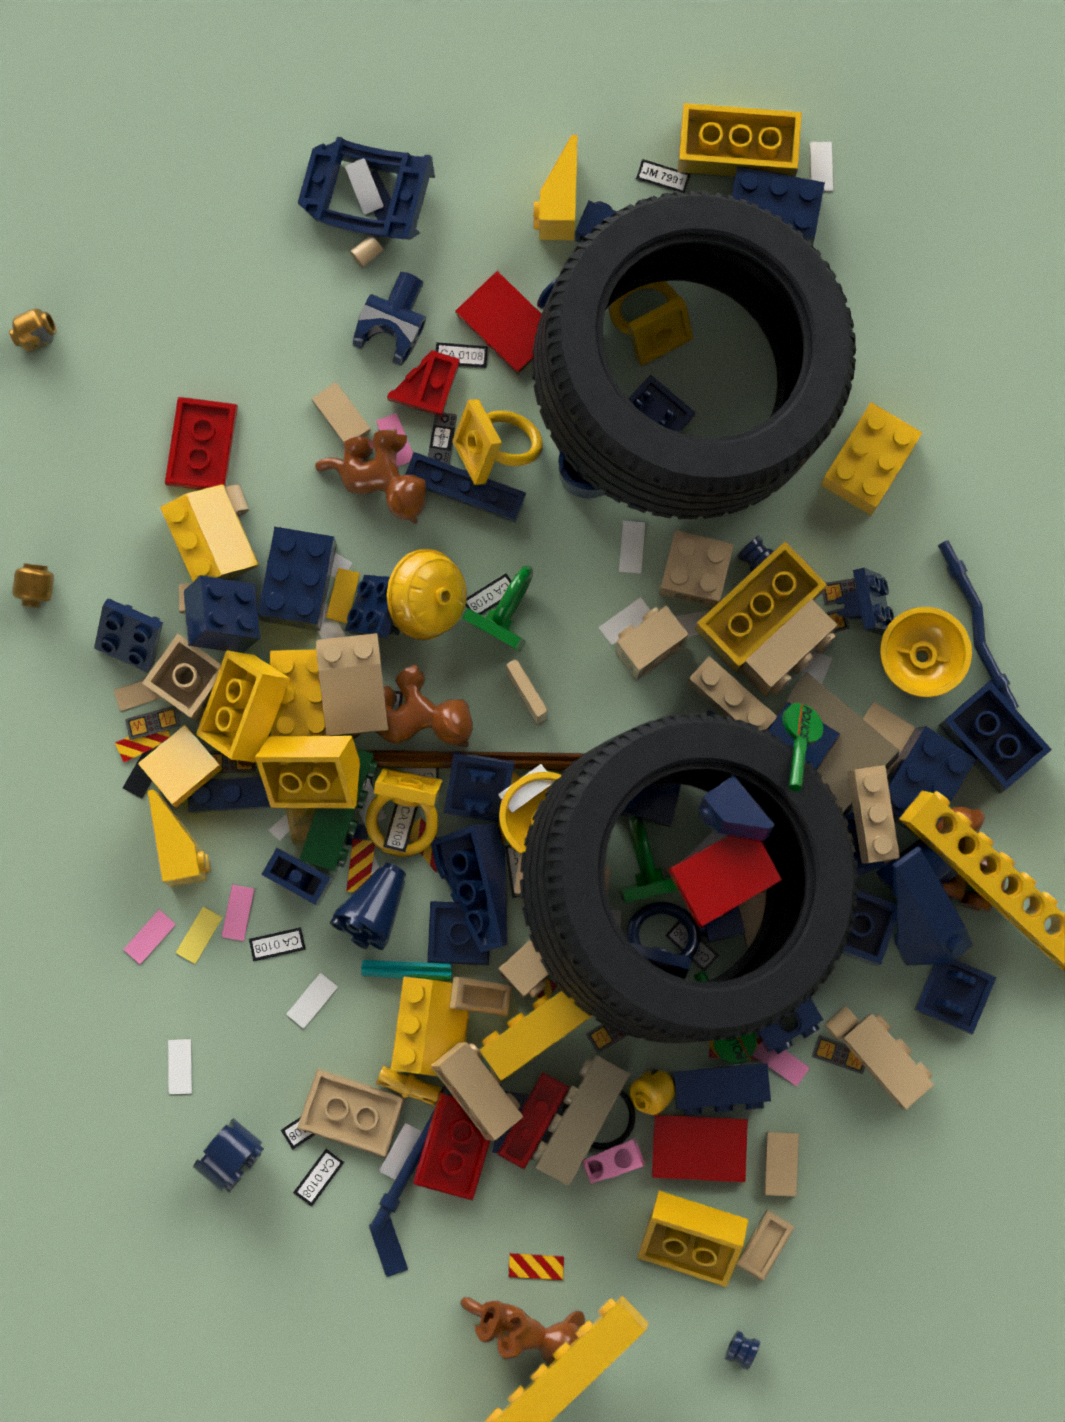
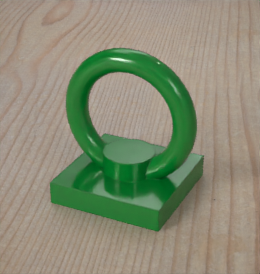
[462,565,533,651]
[619,816,678,903]

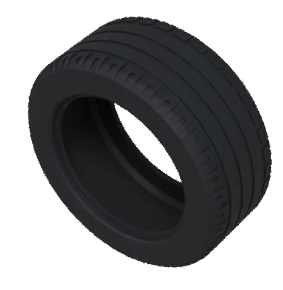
[532,191,856,520]
[520,714,858,1043]

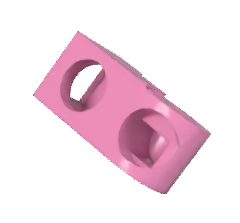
[582,1137,645,1184]

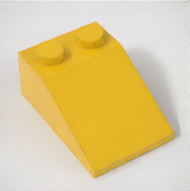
[533,135,578,241]
[147,789,211,887]

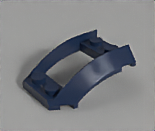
[298,137,435,240]

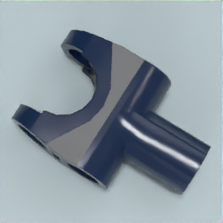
[353,272,426,366]

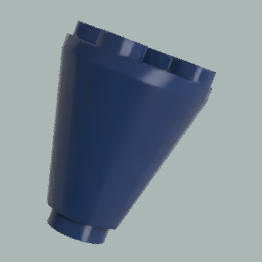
[330,862,406,950]

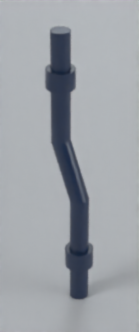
[938,540,1019,709]
[369,1085,453,1234]

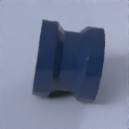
[737,536,774,572]
[724,1330,760,1370]

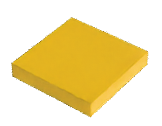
[138,725,222,808]

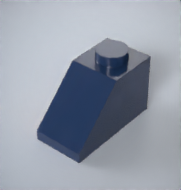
[698,776,774,841]

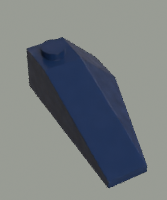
[431,822,507,953]
[893,846,973,966]

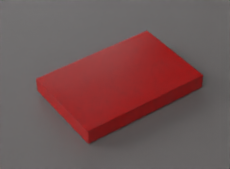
[455,271,542,374]
[164,397,238,490]
[667,835,782,927]
[413,1093,491,1201]
[652,1115,748,1182]

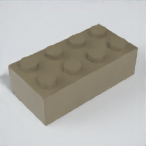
[533,1055,630,1186]

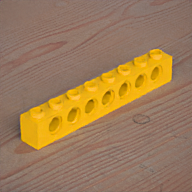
[899,791,1065,972]

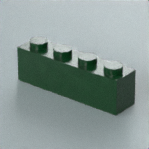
[299,748,378,872]

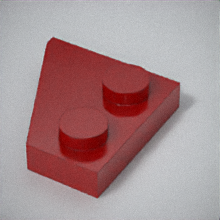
[387,350,460,417]

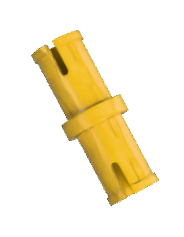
[376,1065,441,1106]

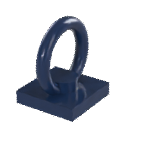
[627,902,700,979]

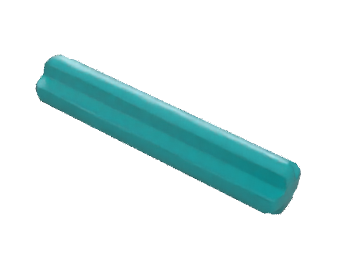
[361,960,452,981]

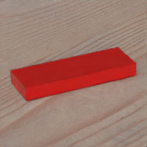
[497,1072,570,1170]

